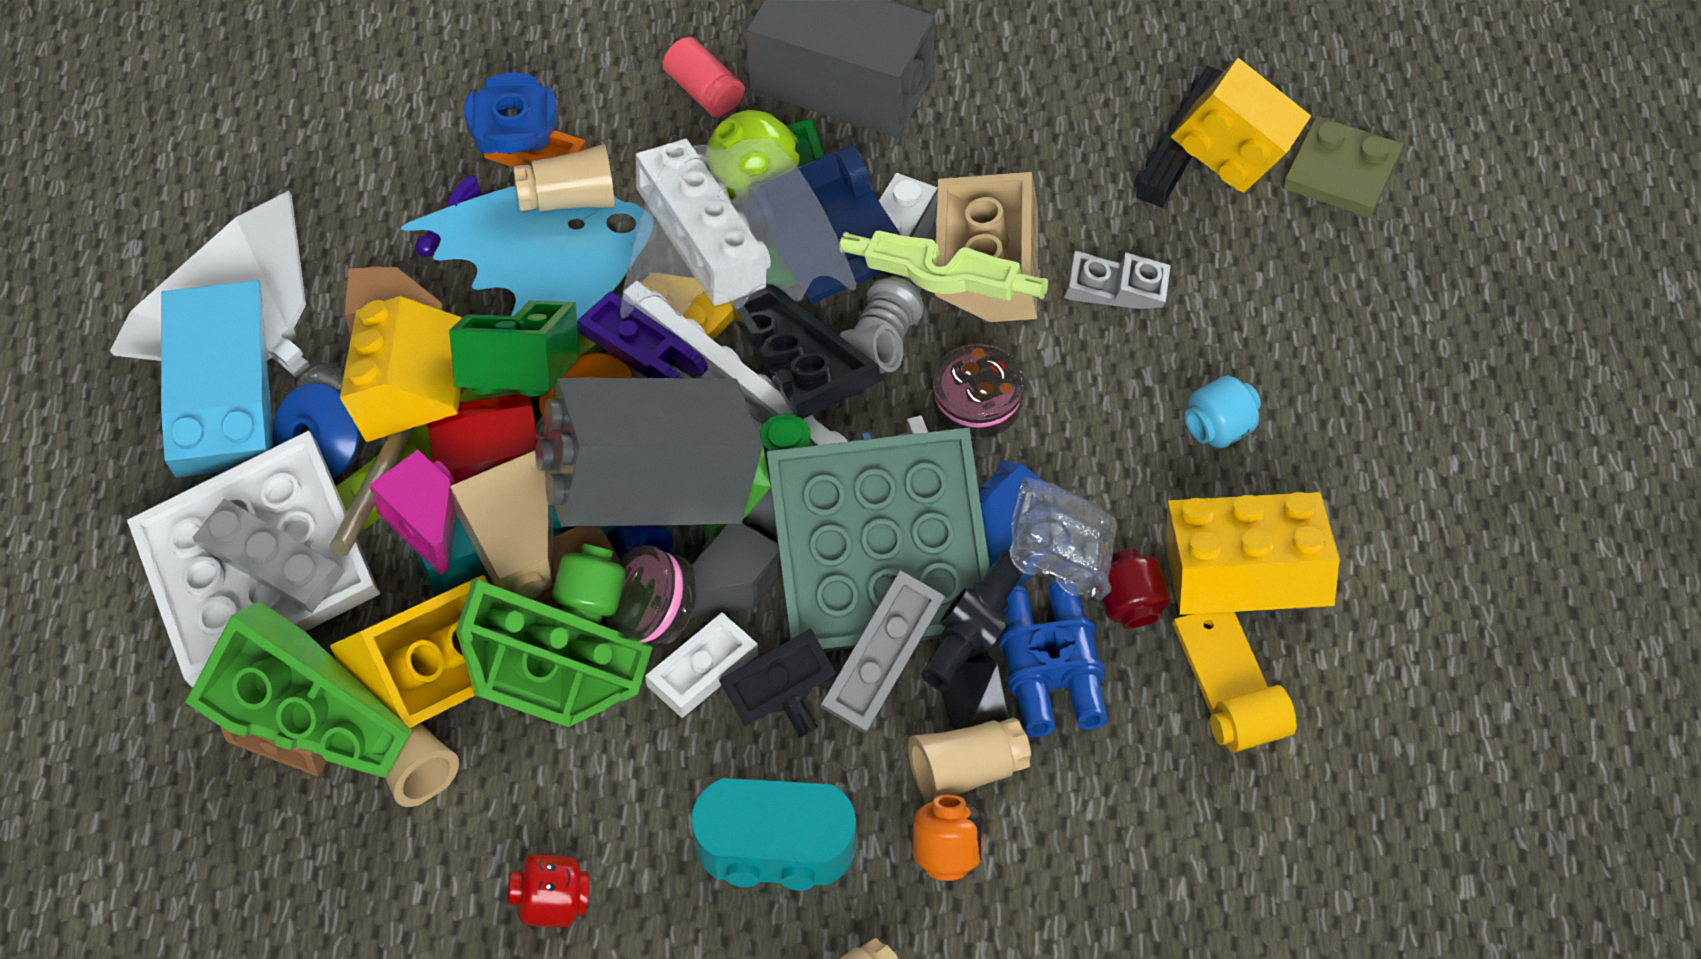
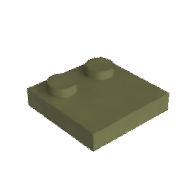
[1284,115,1404,218]

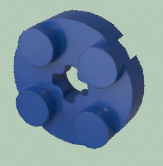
[464,72,558,154]

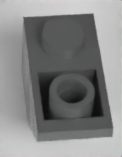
[676,523,782,619]

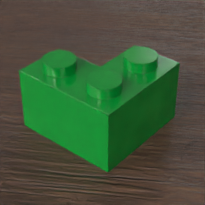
[449,300,580,396]

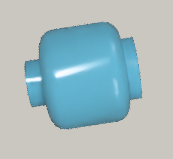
[1185,375,1261,449]

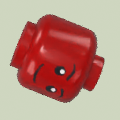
[507,853,589,928]

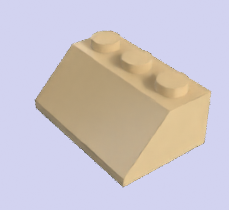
[935,172,1038,322]

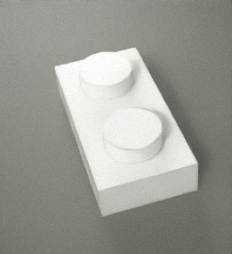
[879,173,938,237]
[645,613,758,718]

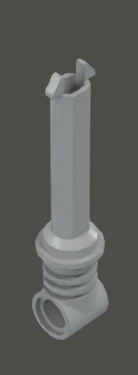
[839,173,974,374]

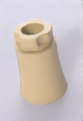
[513,143,615,212]
[908,718,1031,804]
[385,723,459,807]

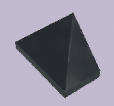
[940,652,1008,730]

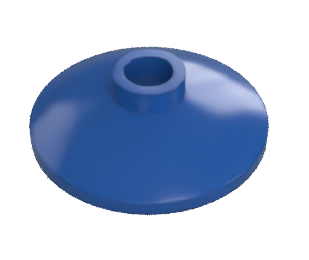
[273,383,360,479]

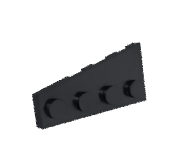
[732,285,881,419]

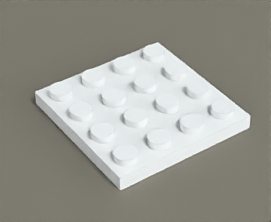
[127,430,380,688]

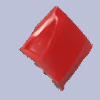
[427,392,538,484]

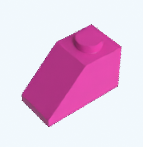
[369,450,456,575]

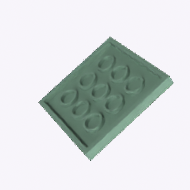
[766,427,990,652]

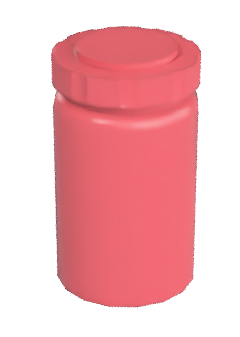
[663,37,745,118]

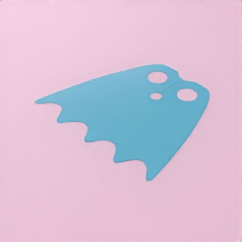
[401,186,654,320]

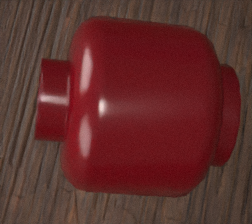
[1097,549,1170,629]

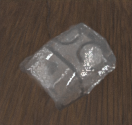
[1010,477,1117,600]

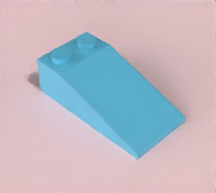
[161,280,274,478]

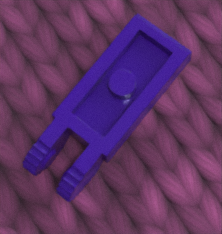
[577,291,708,378]

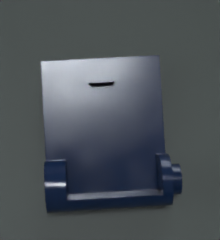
[744,144,901,305]

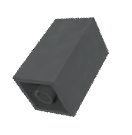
[743,0,935,138]
[535,378,763,527]

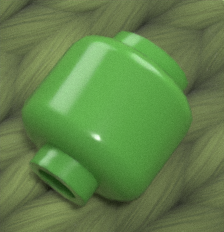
[552,544,626,624]

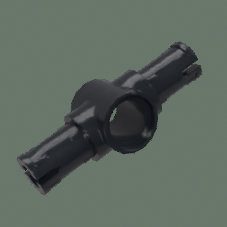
[921,551,1027,691]

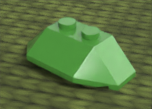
[456,579,653,727]

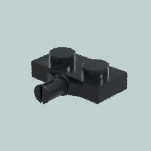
[719,628,837,738]

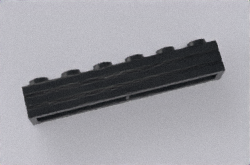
[1134,66,1224,208]

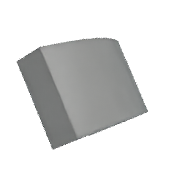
[1064,251,1171,309]

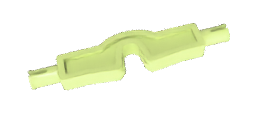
[839,231,1048,300]

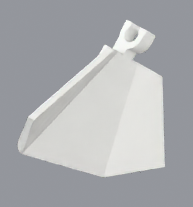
[110,191,310,377]

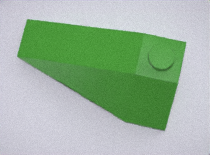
[185,601,413,778]

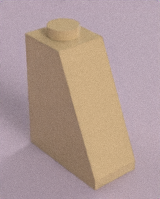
[450,450,554,599]

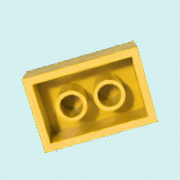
[1165,492,1340,615]

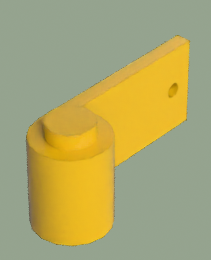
[1172,612,1297,753]

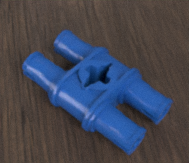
[998,579,1108,737]

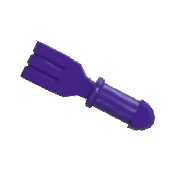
[415,176,482,257]

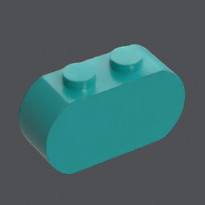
[692,778,856,891]

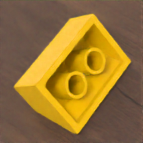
[340,296,462,442]
[330,575,488,728]

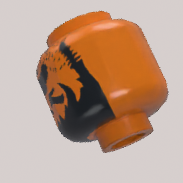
[912,794,984,881]

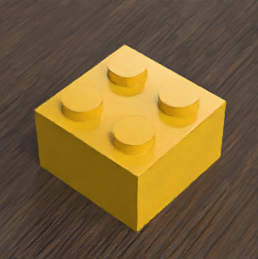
[1171,58,1311,193]

